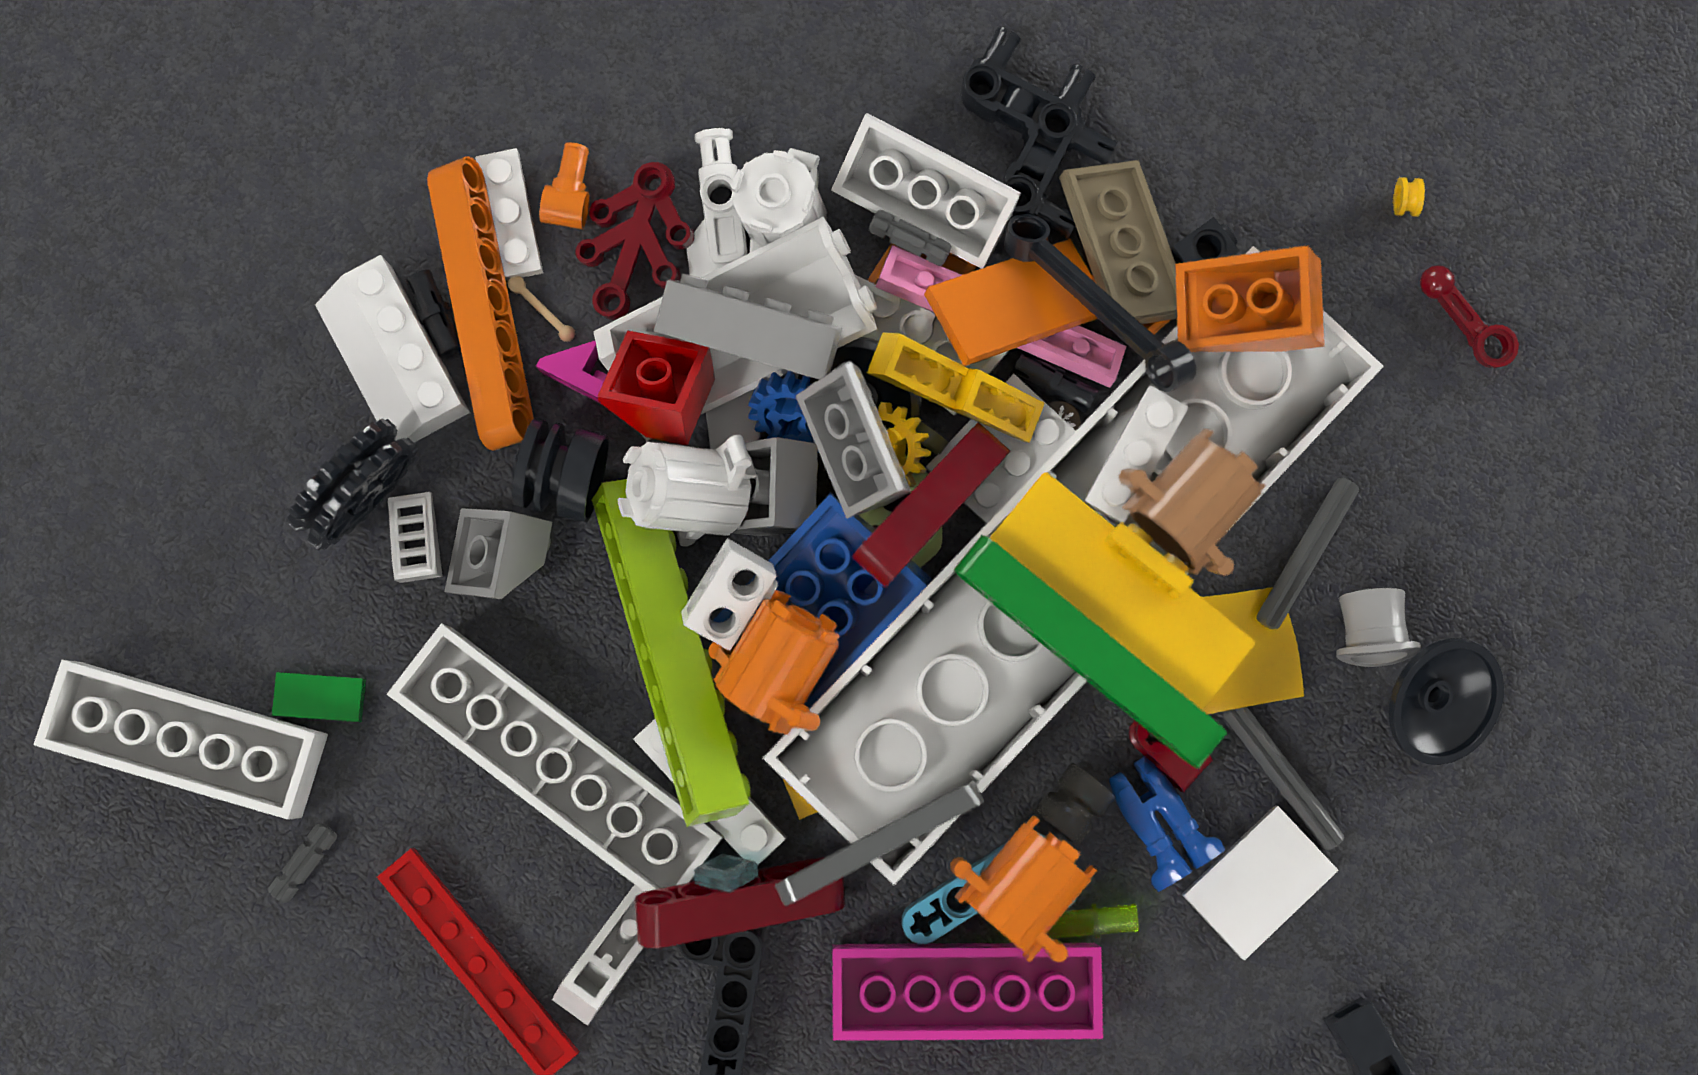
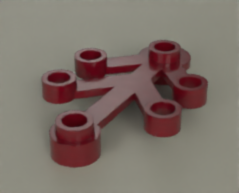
[575,162,694,320]

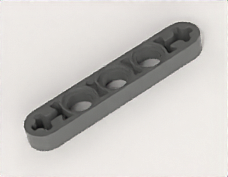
[774,780,985,906]

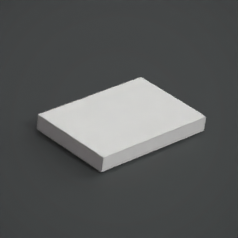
[1181,805,1339,961]

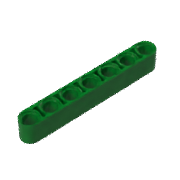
[953,535,1227,769]

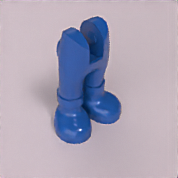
[1109,756,1226,892]

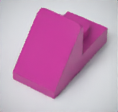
[536,341,607,404]

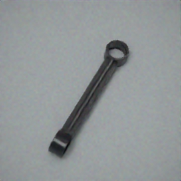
[1004,214,1196,392]

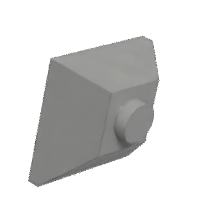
[445,508,553,599]

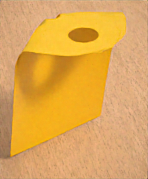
[1202,587,1304,715]

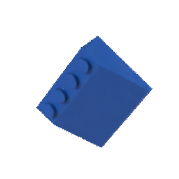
[713,493,933,709]

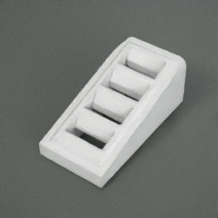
[388,492,443,583]

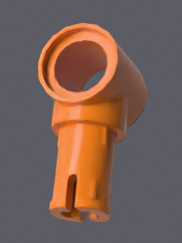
[539,142,590,230]

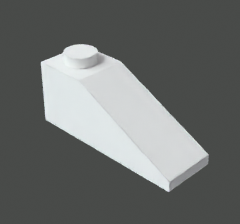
[552,884,644,1026]

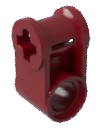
[1128,720,1213,793]

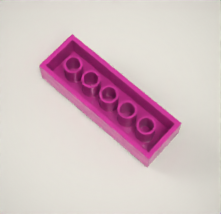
[833,943,1103,1040]

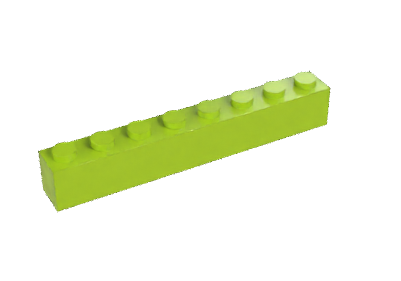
[592,479,750,827]

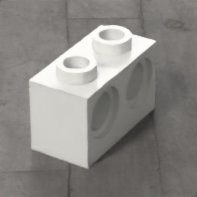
[681,538,778,651]

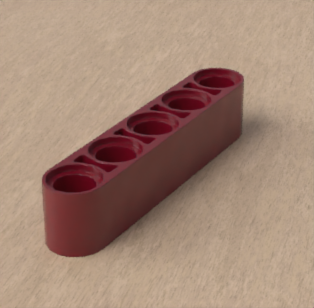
[852,422,1011,588]
[635,857,845,948]

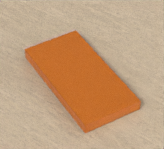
[924,239,1098,366]

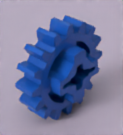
[748,371,819,453]

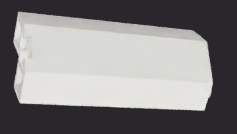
[593,216,878,441]

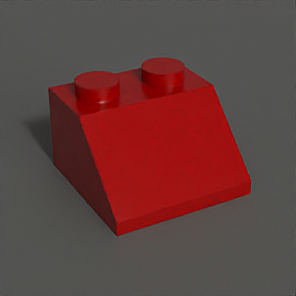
[597,330,715,446]

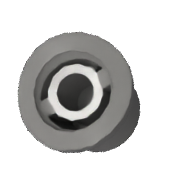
[1336,588,1421,667]

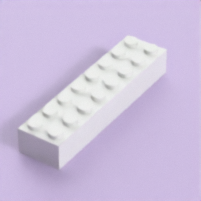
[387,624,723,892]

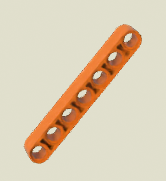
[427,156,534,451]

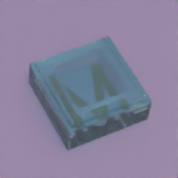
[694,854,758,892]

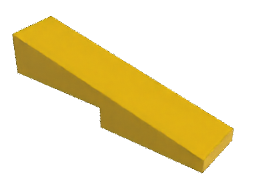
[867,333,1045,443]

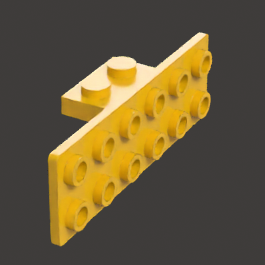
[990,472,1255,710]

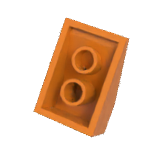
[1176,246,1325,352]

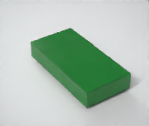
[272,672,366,722]

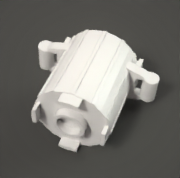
[732,148,827,253]
[618,435,757,546]

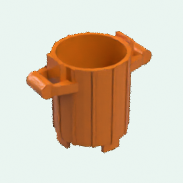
[708,590,840,735]
[950,816,1097,962]

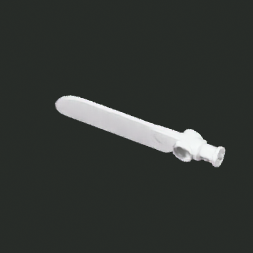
[687,128,760,450]

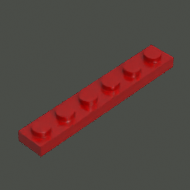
[377,848,579,1075]

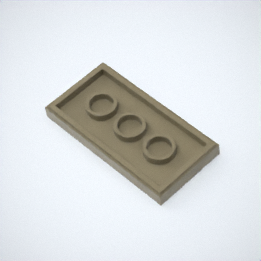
[1059,160,1177,324]

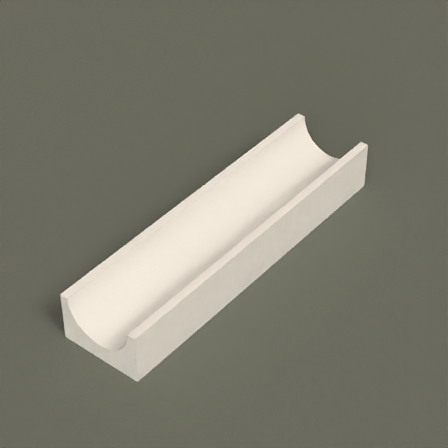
[763,246,1384,885]

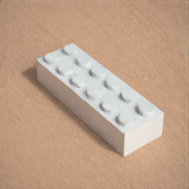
[34,660,328,819]

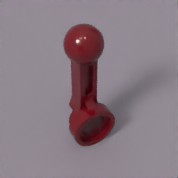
[1420,265,1519,368]

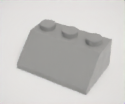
[796,362,911,519]

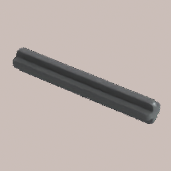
[1256,478,1359,629]
[1223,707,1345,850]

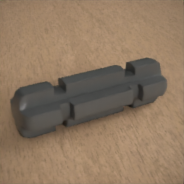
[869,210,951,266]
[268,823,337,903]

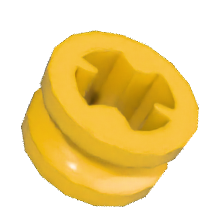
[1393,177,1425,217]

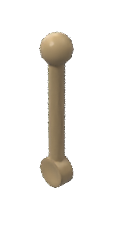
[508,276,575,342]

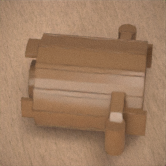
[1119,429,1265,575]

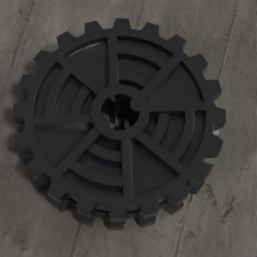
[287,418,418,551]

